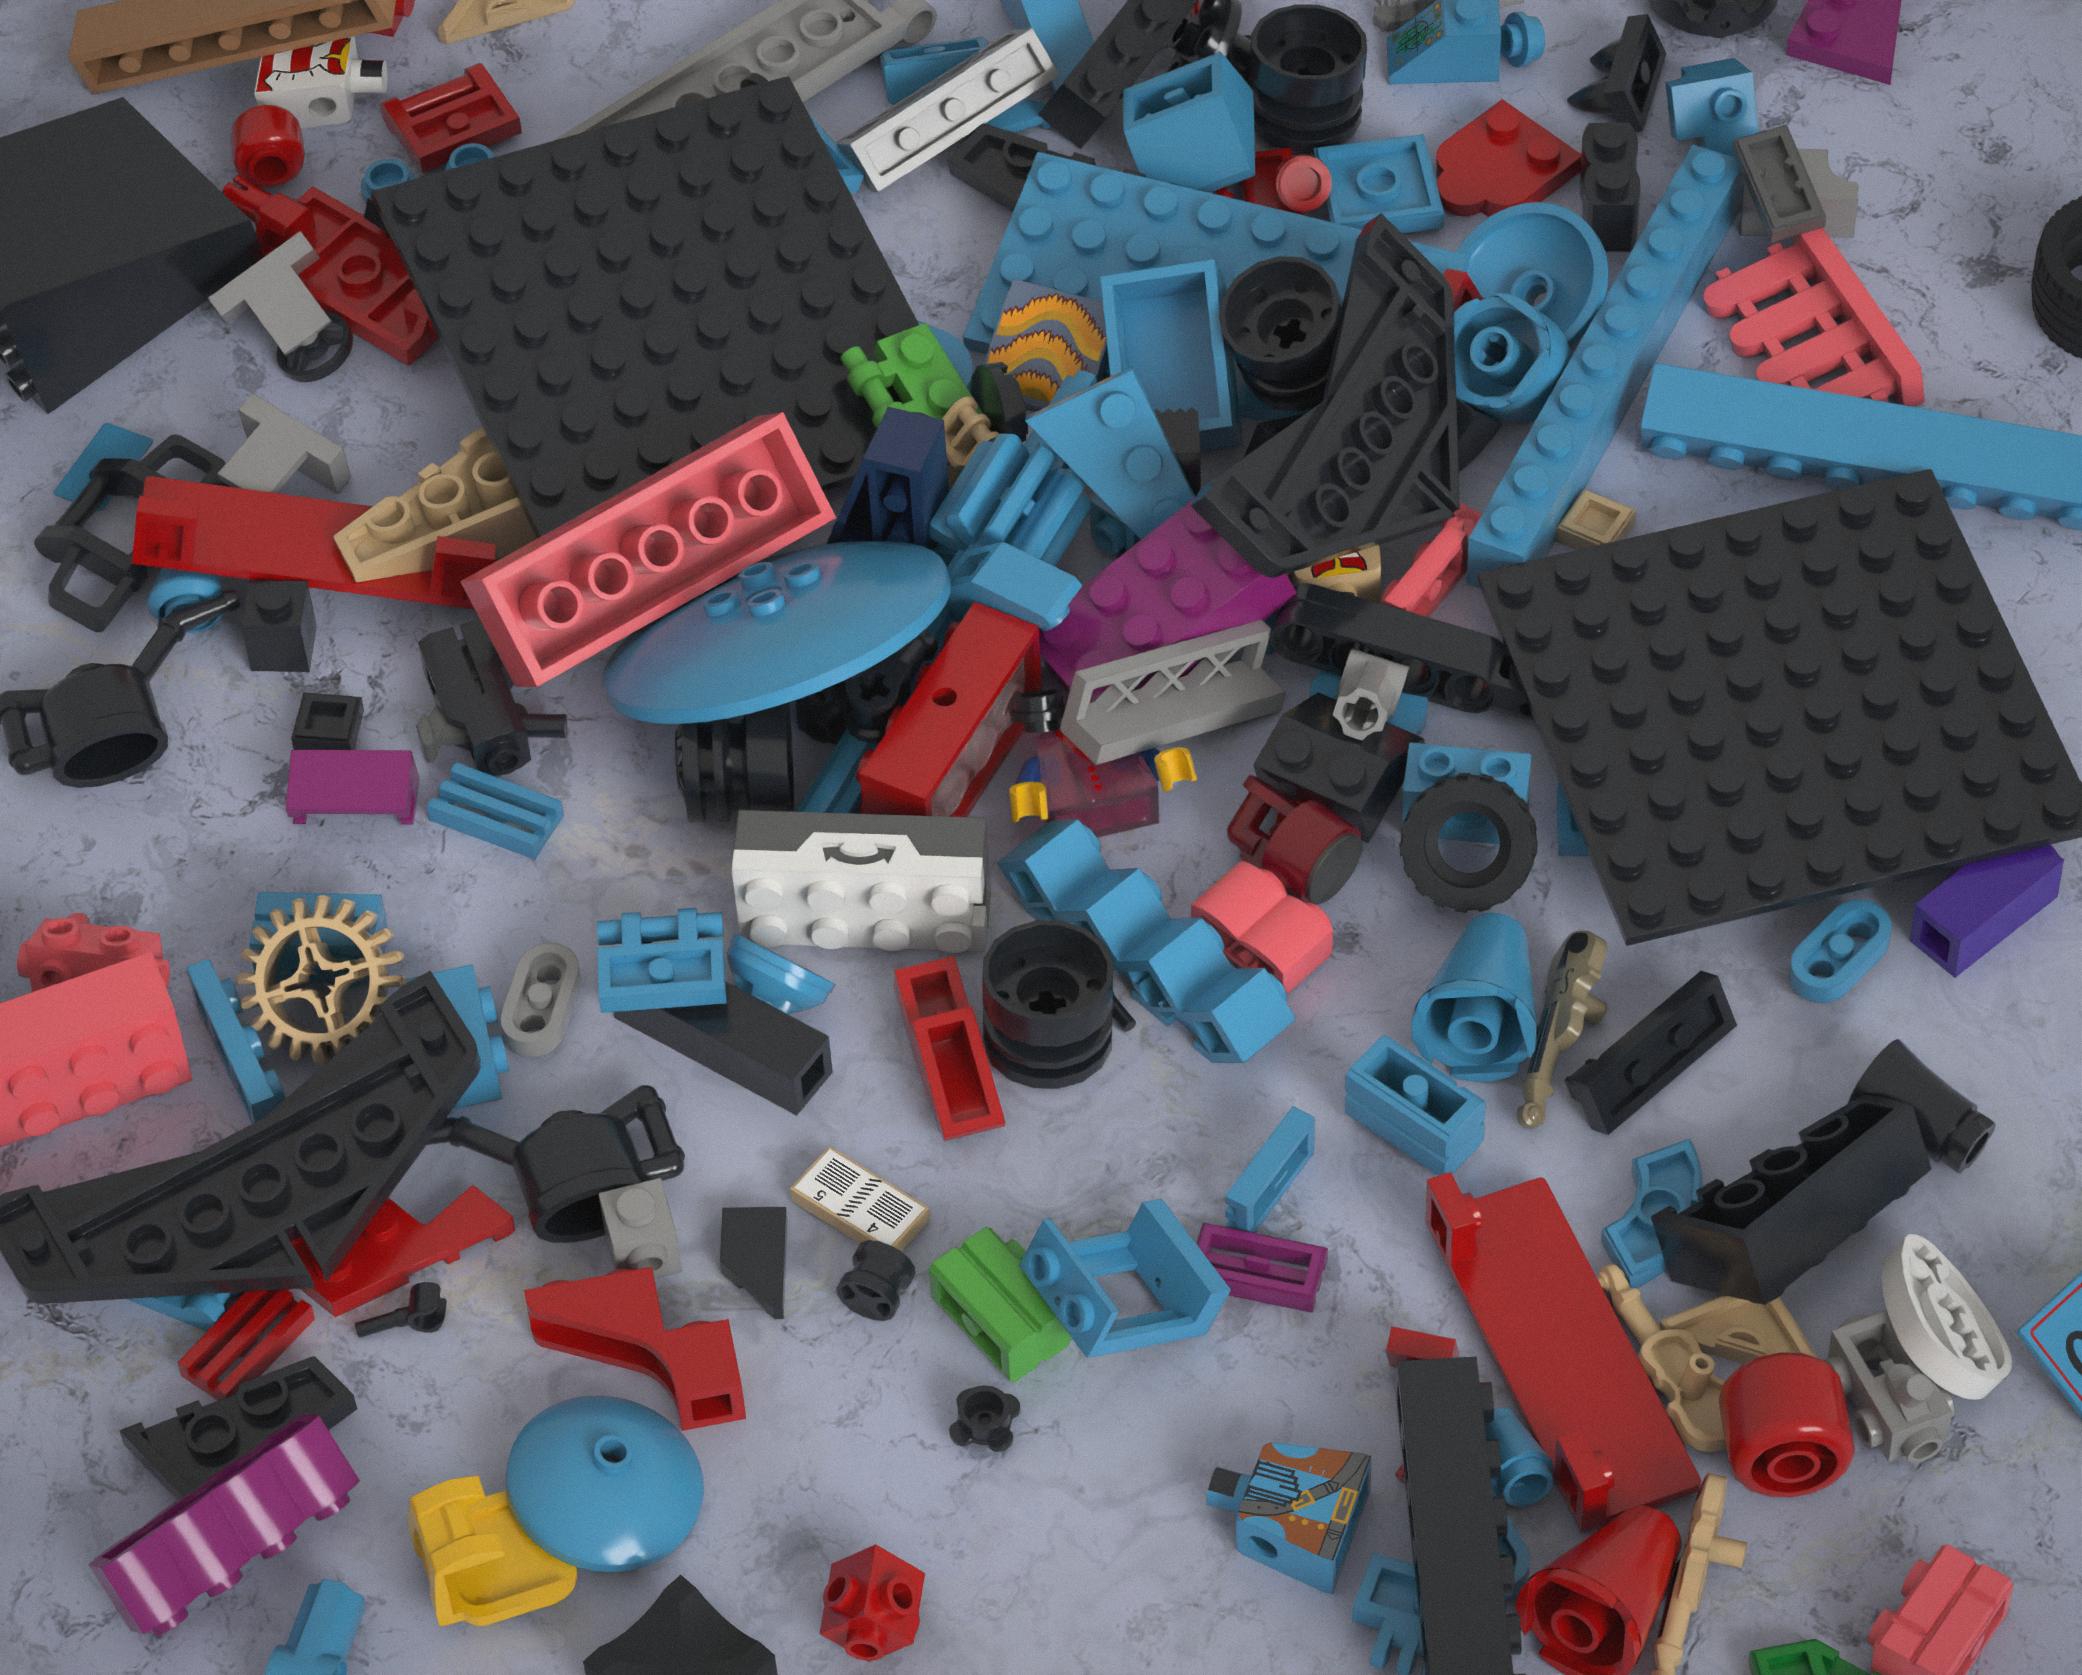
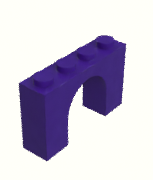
[1910,845,2064,978]

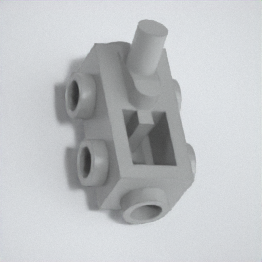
[1824,1310,1955,1463]

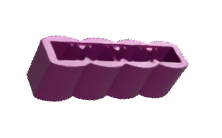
[88,1413,360,1636]

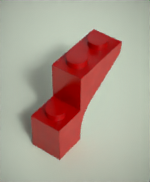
[524,1267,746,1431]

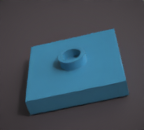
[1314,134,1444,233]

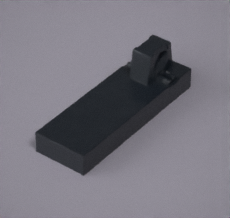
[1564,971,1737,1135]

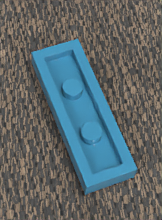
[186,959,286,1124]

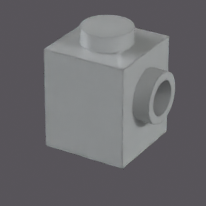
[598,1178,682,1279]

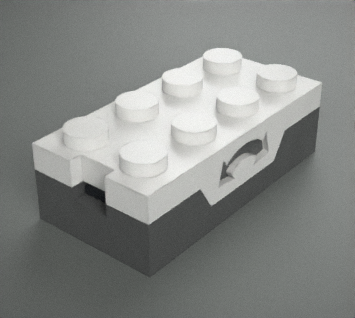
[731,810,991,953]

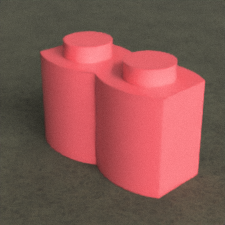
[1191,861,1333,995]

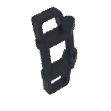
[34,434,226,633]

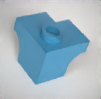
[1665,58,1759,158]

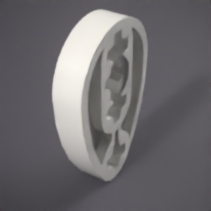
[1881,1234,2012,1400]

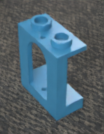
[1019,1198,1231,1358]

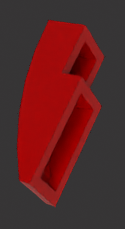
[893,956,1006,1141]

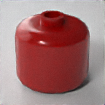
[1719,1352,1855,1498]

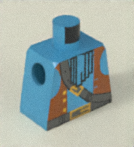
[1206,1442,1371,1595]

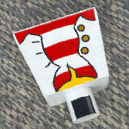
[254,36,387,129]

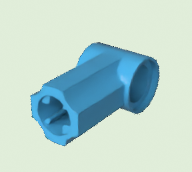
[265,1579,366,1675]

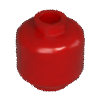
[230,105,305,187]

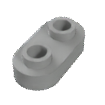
[500,943,581,1057]

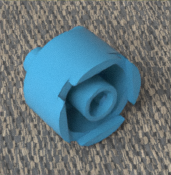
[1454,293,1573,424]

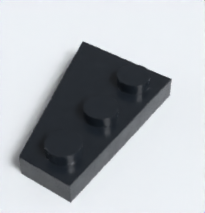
[119,1356,358,1500]

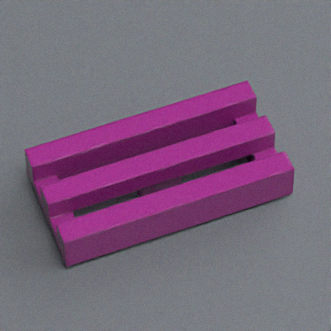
[1196,1222,1328,1313]

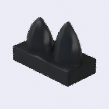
[1567,14,1666,132]

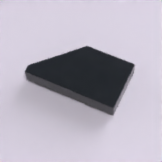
[720,1207,788,1319]

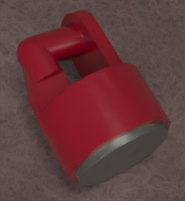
[1226,774,1362,905]

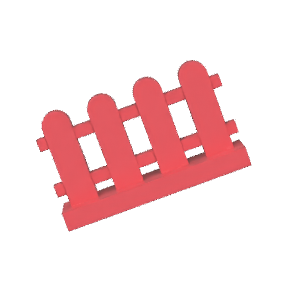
[1703,228,1925,407]

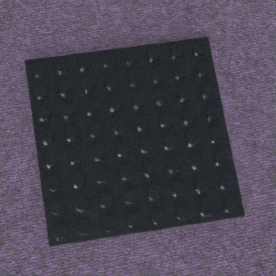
[371,76,919,538]
[1478,469,2082,946]

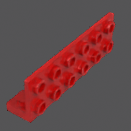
[132,476,496,610]
[1425,1172,1701,1533]

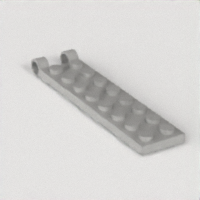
[553,0,937,141]

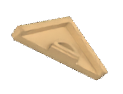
[438,0,575,44]
[1660,1295,1818,1364]

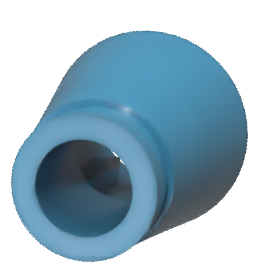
[1484,1408,1554,1507]

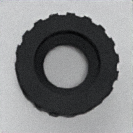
[1399,772,1538,913]

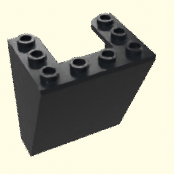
[0,97,265,414]

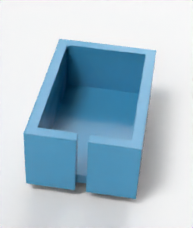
[1100,259,1243,451]

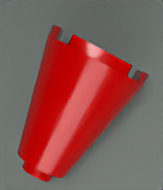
[1515,1506,1682,1675]

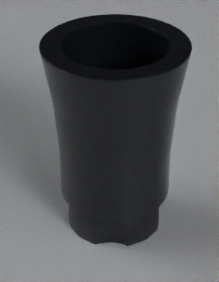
[1848,1039,1996,1174]

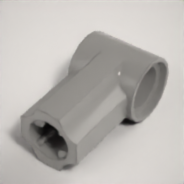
[1333,649,1409,740]

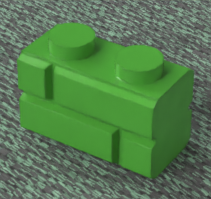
[929,1226,1072,1382]

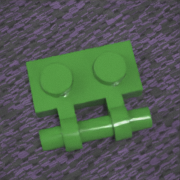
[841,323,983,428]

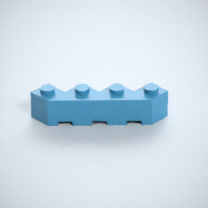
[997,819,1296,1063]

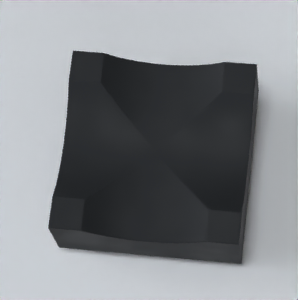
[583,1574,778,1675]

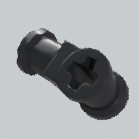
[844,629,938,743]

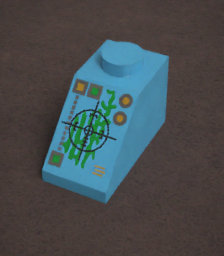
[1387,0,1501,84]

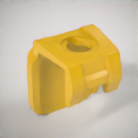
[408,1476,578,1626]

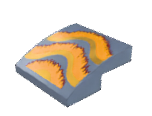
[984,279,1108,412]

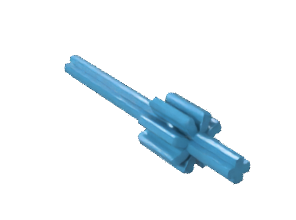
[795,370,1097,814]

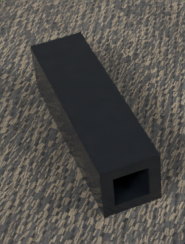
[613,942,833,1116]

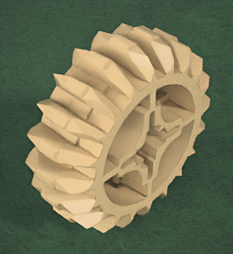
[237,895,407,1064]

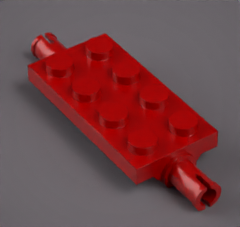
[222,175,439,366]

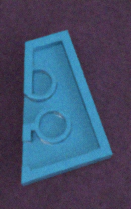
[1025,366,1195,540]

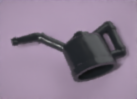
[0,589,241,788]
[427,1085,685,1243]

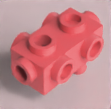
[17,913,170,992]

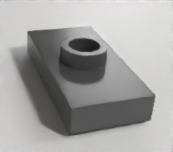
[1732,125,1826,243]

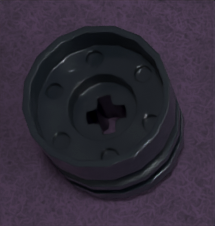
[1248,4,1367,152]
[1219,256,1343,411]
[675,702,794,823]
[982,920,1113,1089]

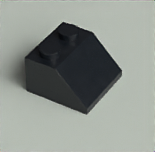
[1253,692,1426,843]

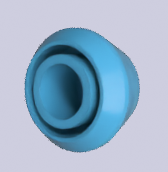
[148,568,227,633]

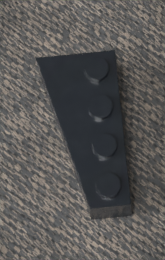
[1650,1094,1932,1305]

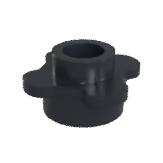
[949,1385,1021,1452]

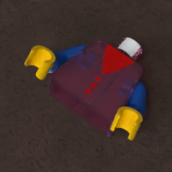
[1009,718,1197,837]

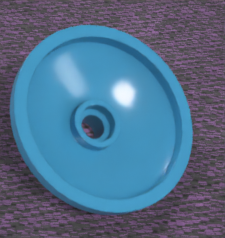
[1456,202,1609,361]
[505,1396,704,1572]

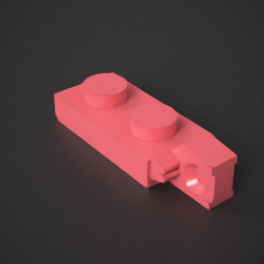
[1381,502,1483,617]

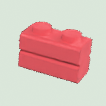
[1867,1544,2014,1675]

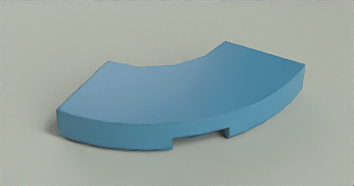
[1601,1138,1703,1288]

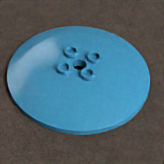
[603,541,951,724]

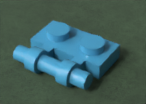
[597,907,727,1013]

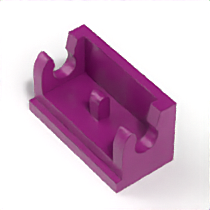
[286,750,419,825]

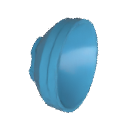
[726,933,836,1016]

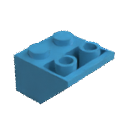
[1123,52,1255,193]

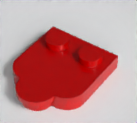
[1436,99,1581,217]

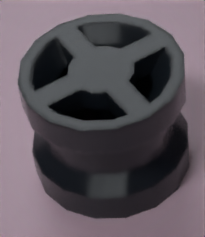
[836,1240,916,1321]

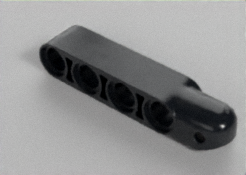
[1271,583,1534,721]

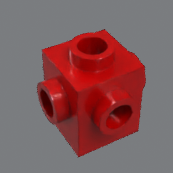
[819,1544,925,1662]

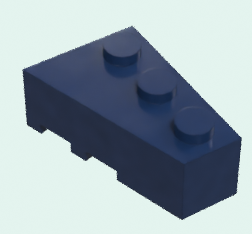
[826,407,949,551]

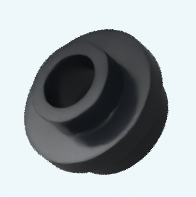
[1010,689,1066,733]

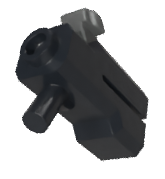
[416,619,567,776]

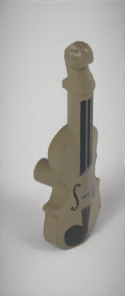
[1517,930,1607,1129]

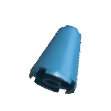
[1411,913,1538,1082]

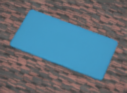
[54,423,153,511]

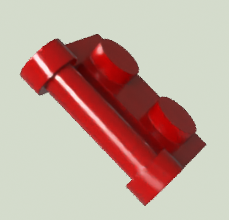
[380,63,522,173]

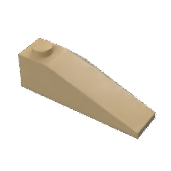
[333,428,537,583]

